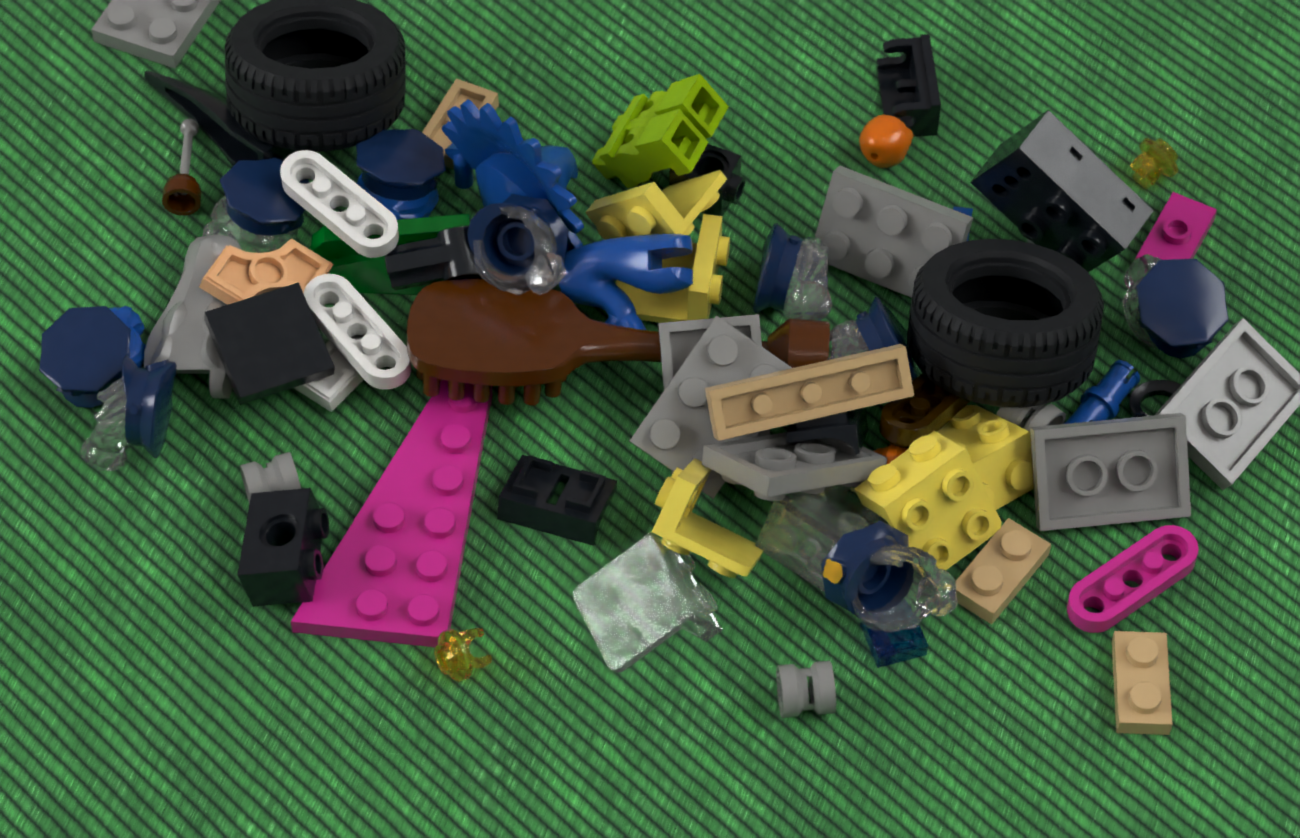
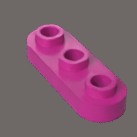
[1067,525,1199,633]

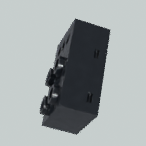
[970,110,1154,272]

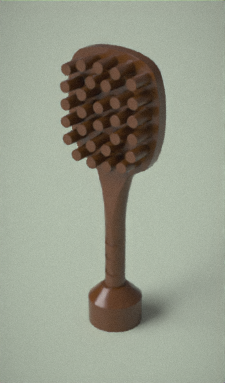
[406,279,830,405]

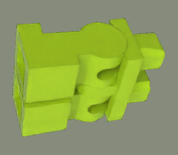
[592,74,729,189]

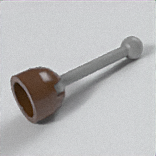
[162,119,202,215]

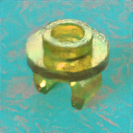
[1130,138,1179,190]
[434,628,493,682]

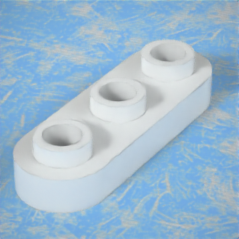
[280,150,399,258]
[304,274,411,389]

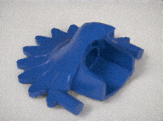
[442,99,584,252]

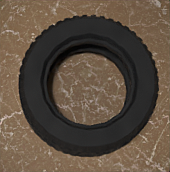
[225,0,406,152]
[907,239,1104,408]

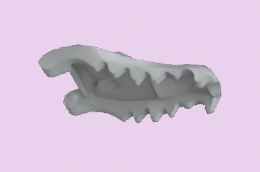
[144,234,242,399]

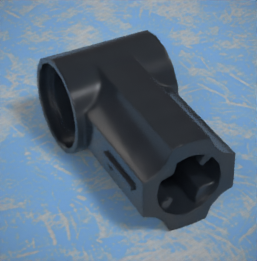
[385,226,487,291]

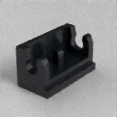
[876,34,941,137]

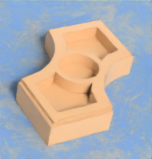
[199,239,333,305]

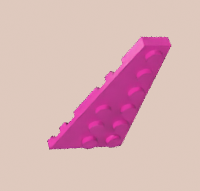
[291,380,493,649]

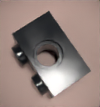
[237,488,329,607]

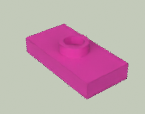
[1133,192,1217,274]

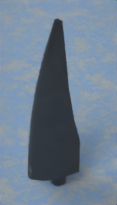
[145,71,297,166]

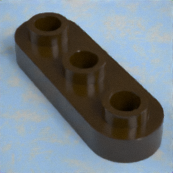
[879,373,971,448]

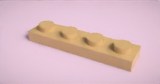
[705,344,914,441]

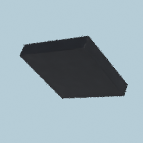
[204,282,335,405]

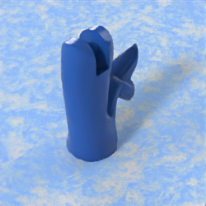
[558,234,693,330]

